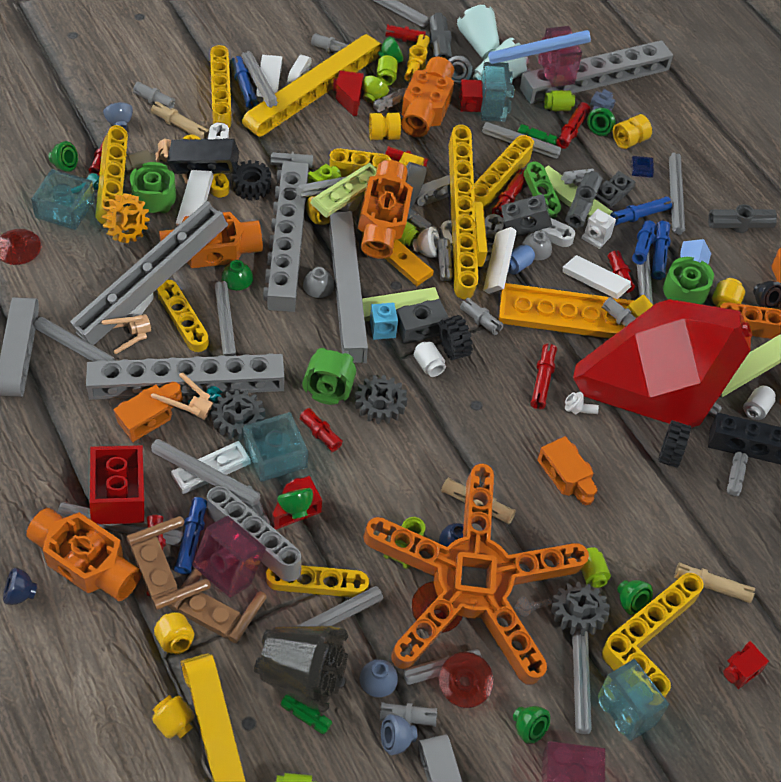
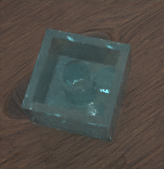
[481,62,514,122]
[31,169,95,230]
[243,412,308,482]
[597,659,669,742]

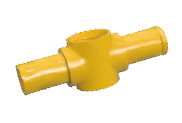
[404,35,430,82]

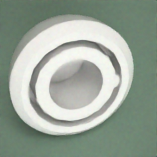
[413,227,440,258]

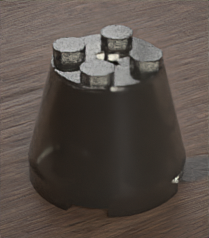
[254,626,348,712]

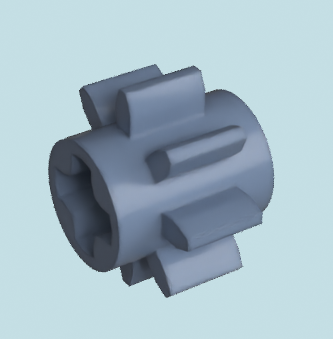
[590,89,616,111]

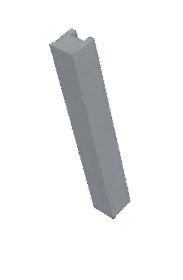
[70,201,228,346]
[329,211,368,363]

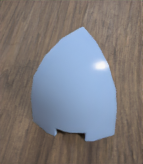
[681,239,711,264]

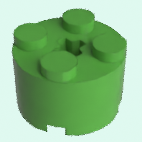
[130,162,176,213]
[663,257,714,304]
[302,348,356,405]

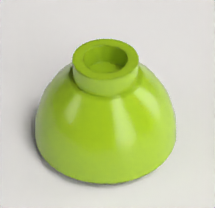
[362,75,389,103]

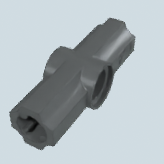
[429,13,452,60]
[565,171,603,229]
[708,204,777,233]

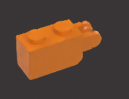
[113,381,183,442]
[537,436,598,505]

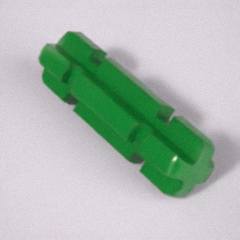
[518,124,557,145]
[280,693,332,734]

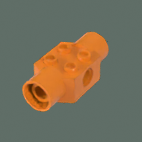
[401,57,454,137]
[358,160,413,259]
[159,212,263,268]
[26,508,141,601]

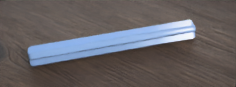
[488,30,591,64]

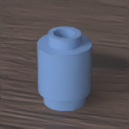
[508,245,535,274]

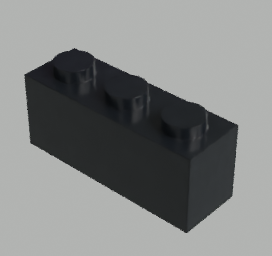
[167,138,240,174]

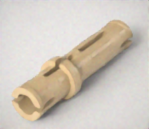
[151,101,209,139]
[441,477,516,525]
[674,562,755,603]

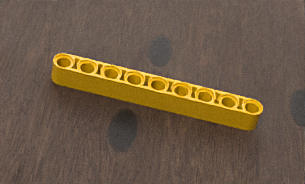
[242,34,382,137]
[449,125,478,300]

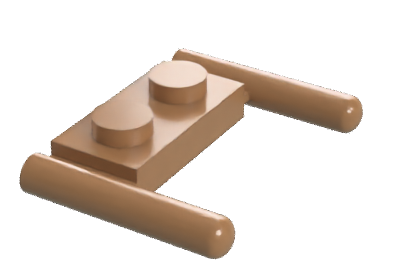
[127,516,211,610]
[168,561,267,643]

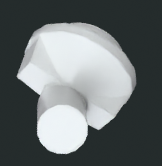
[565,392,599,415]

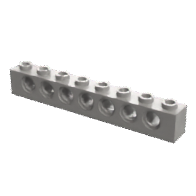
[520,40,673,104]
[263,161,309,312]
[86,353,284,400]

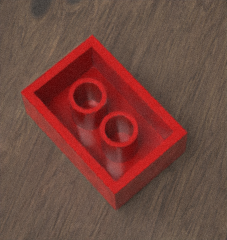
[90,445,144,524]

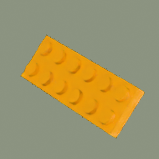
[499,283,635,339]

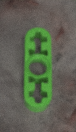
[523,161,561,219]

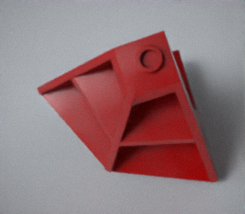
[573,299,752,428]

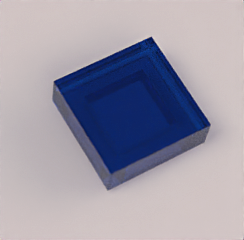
[631,156,654,178]

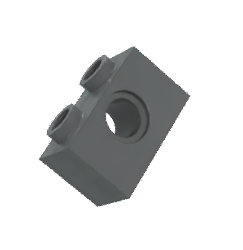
[501,194,552,237]
[396,299,449,344]

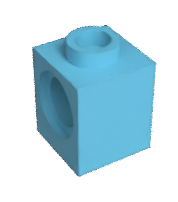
[370,303,398,340]

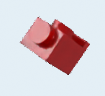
[723,641,769,689]

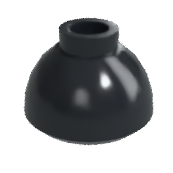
[753,281,781,309]

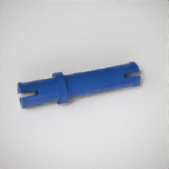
[230,56,259,108]
[610,196,672,225]
[632,220,656,265]
[651,221,671,280]
[174,497,208,575]

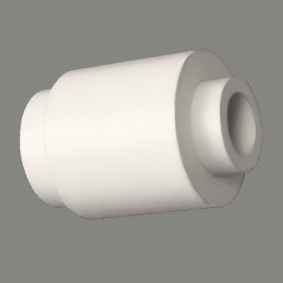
[414,342,446,377]
[743,385,776,420]

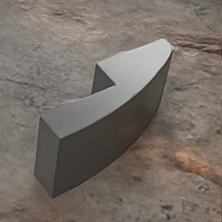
[406,162,427,208]
[595,171,635,207]

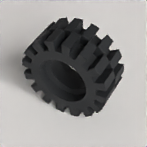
[232,160,271,201]
[438,315,473,360]
[658,420,691,468]

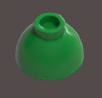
[378,36,404,63]
[587,107,616,136]
[48,141,78,172]
[221,260,253,291]
[277,488,313,519]
[617,580,653,615]
[513,706,550,744]

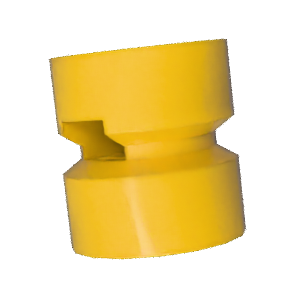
[369,113,401,140]
[613,114,652,149]

